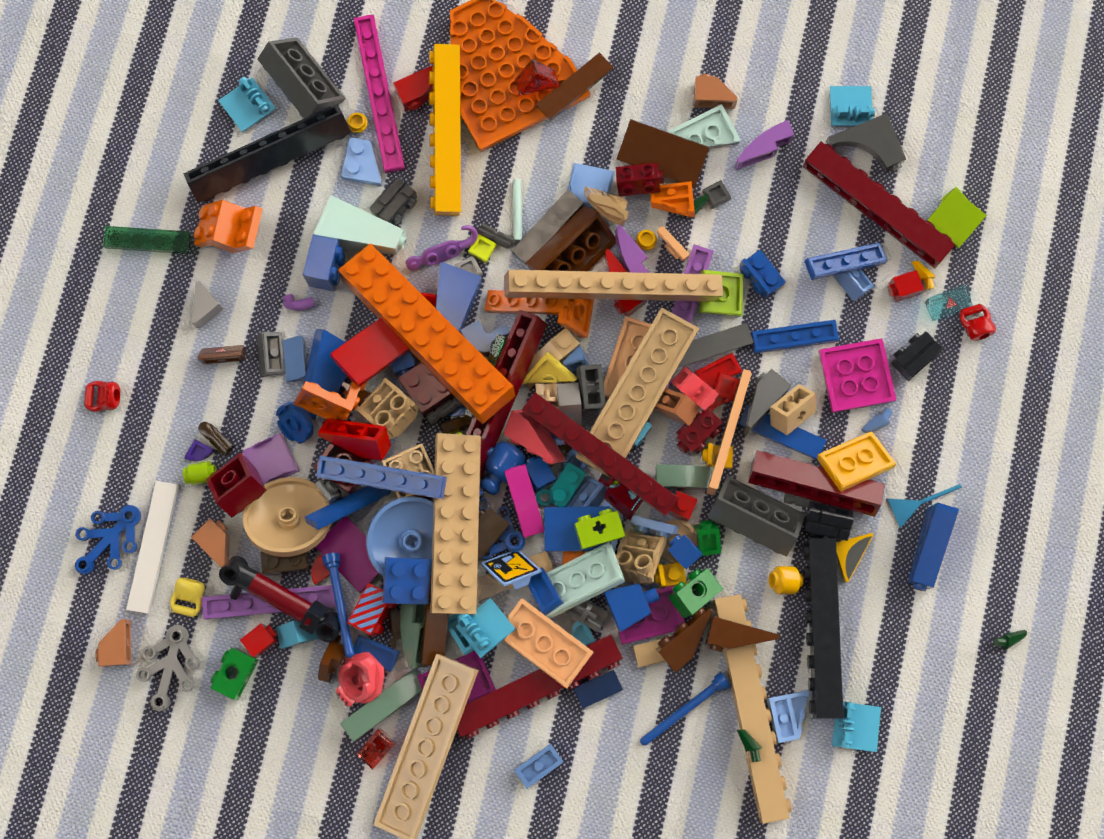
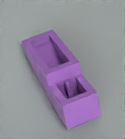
[735,120,794,170]
[615,225,650,273]

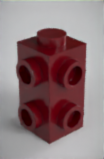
[616,162,664,197]
[675,408,723,456]

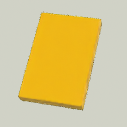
[817,431,896,492]

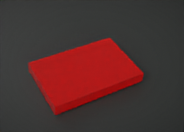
[330,318,409,388]

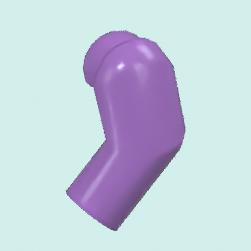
[282,294,315,311]

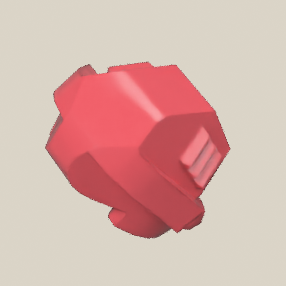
[336,652,384,707]

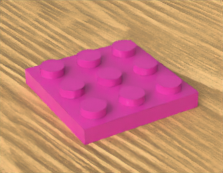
[818,338,896,413]

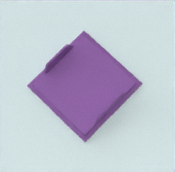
[242,432,299,484]

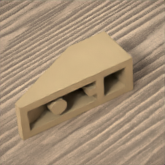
[525,328,580,389]

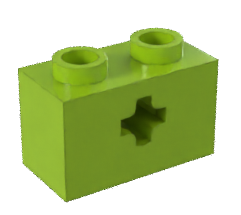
[574,508,625,550]

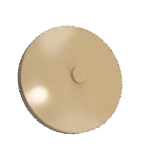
[243,477,331,557]

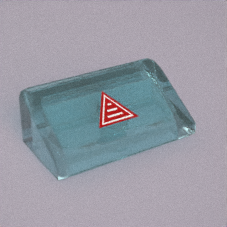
[925,284,972,321]

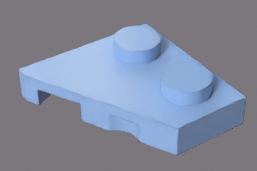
[341,137,382,186]
[766,690,810,743]

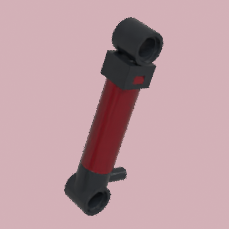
[219,556,341,642]

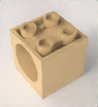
[382,443,435,498]

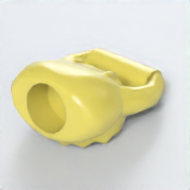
[170,578,205,617]

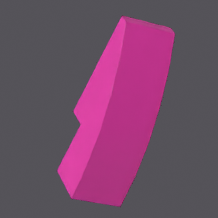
[504,464,544,538]

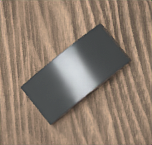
[315,479,343,504]

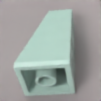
[313,195,407,255]

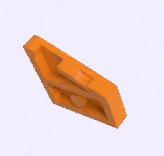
[650,181,695,217]

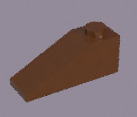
[705,617,780,652]

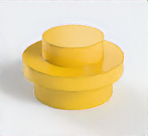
[347,113,368,133]
[636,230,657,251]

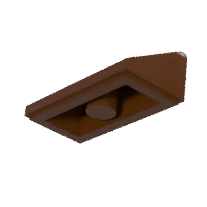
[198,345,245,364]

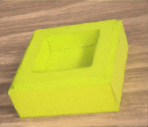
[468,234,497,263]

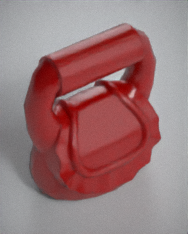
[959,304,996,341]
[84,381,121,412]

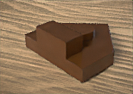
[318,635,345,683]

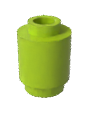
[183,461,217,486]

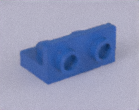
[739,250,786,298]

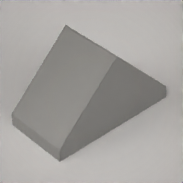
[191,281,223,328]
[557,382,582,426]

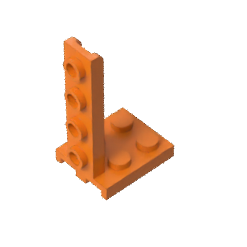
[484,290,594,338]
[293,381,367,421]

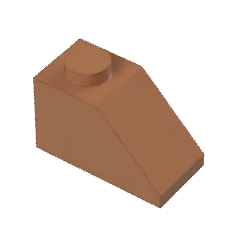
[694,74,737,109]
[654,388,700,426]
[191,518,230,568]
[95,619,131,667]

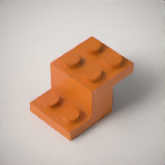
[194,200,263,253]

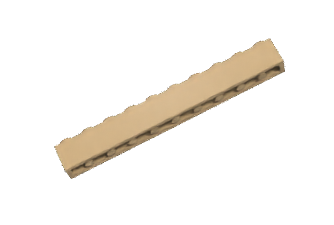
[504,270,723,302]
[713,594,792,824]

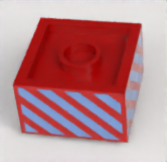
[347,583,397,637]

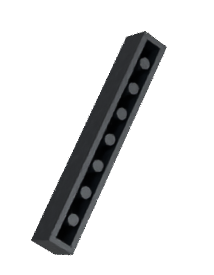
[183,104,351,203]
[803,538,844,719]

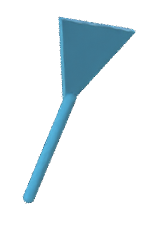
[887,484,962,528]

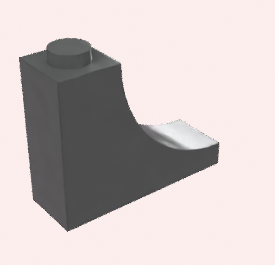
[826,113,906,172]

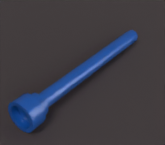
[322,553,354,658]
[640,671,731,746]

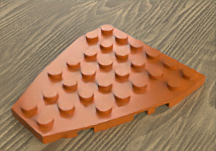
[450,0,591,153]

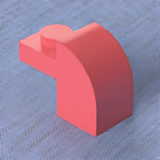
[671,366,719,411]

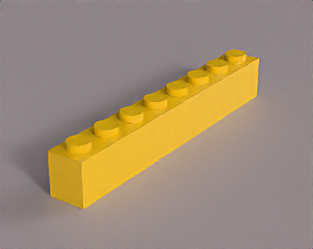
[429,44,461,216]

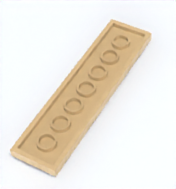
[575,307,699,479]
[430,433,481,614]
[373,654,479,839]

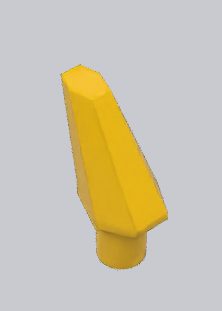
[912,261,936,290]

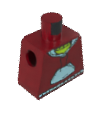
[598,474,643,520]

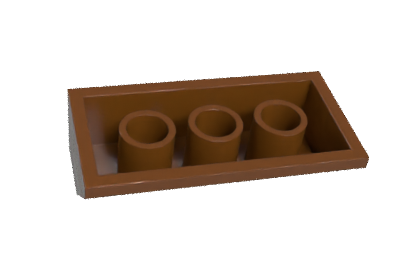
[525,206,616,271]

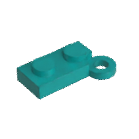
[536,462,587,507]

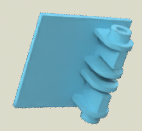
[218,77,276,132]
[830,86,875,126]
[456,598,516,658]
[832,702,881,752]

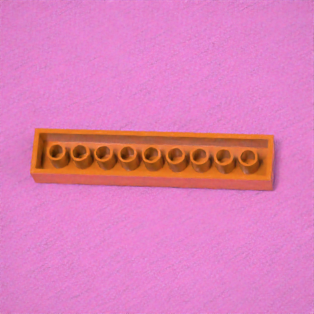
[338,243,515,424]

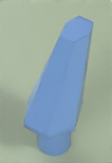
[861,408,893,433]

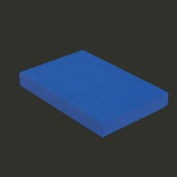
[544,506,611,552]

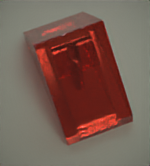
[515,59,560,96]
[357,728,397,770]

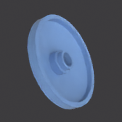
[366,497,434,577]

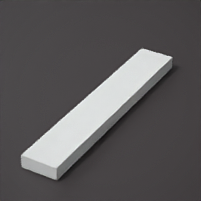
[126,481,179,614]

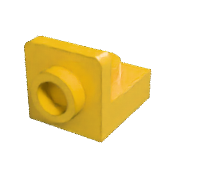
[702,443,733,469]
[654,562,686,588]

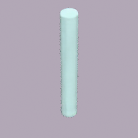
[512,179,522,242]

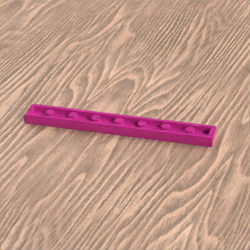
[353,14,405,174]

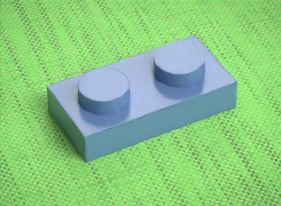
[631,515,679,538]
[514,744,563,789]

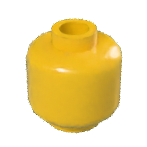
[768,566,803,595]

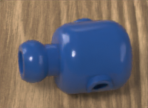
[480,441,526,496]

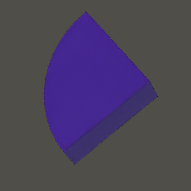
[184,439,215,461]

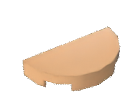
[657,226,690,261]

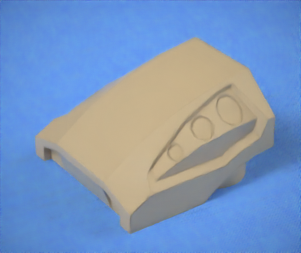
[584,186,629,227]
[355,378,419,439]
[616,530,667,586]

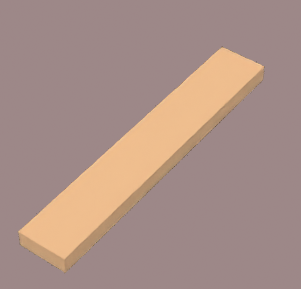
[706,369,752,495]

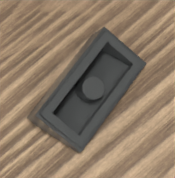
[257,332,286,377]

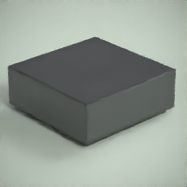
[702,180,731,209]

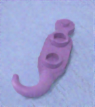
[406,225,478,271]

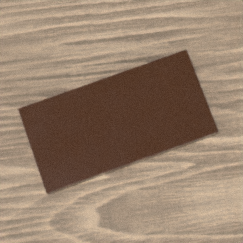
[617,119,710,187]

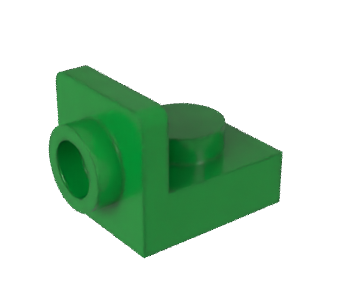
[694,520,722,556]

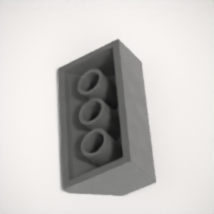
[257,37,346,118]
[708,476,806,557]

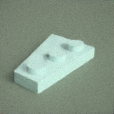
[667,104,741,147]

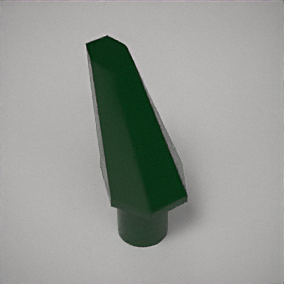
[679,193,708,218]
[993,630,1027,651]
[737,729,762,762]

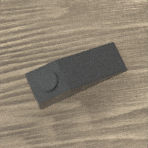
[743,369,791,436]

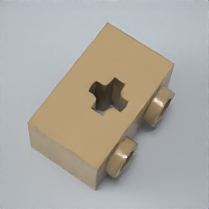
[770,384,816,435]

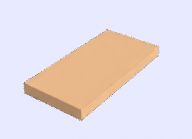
[603,316,652,399]
[503,598,594,689]

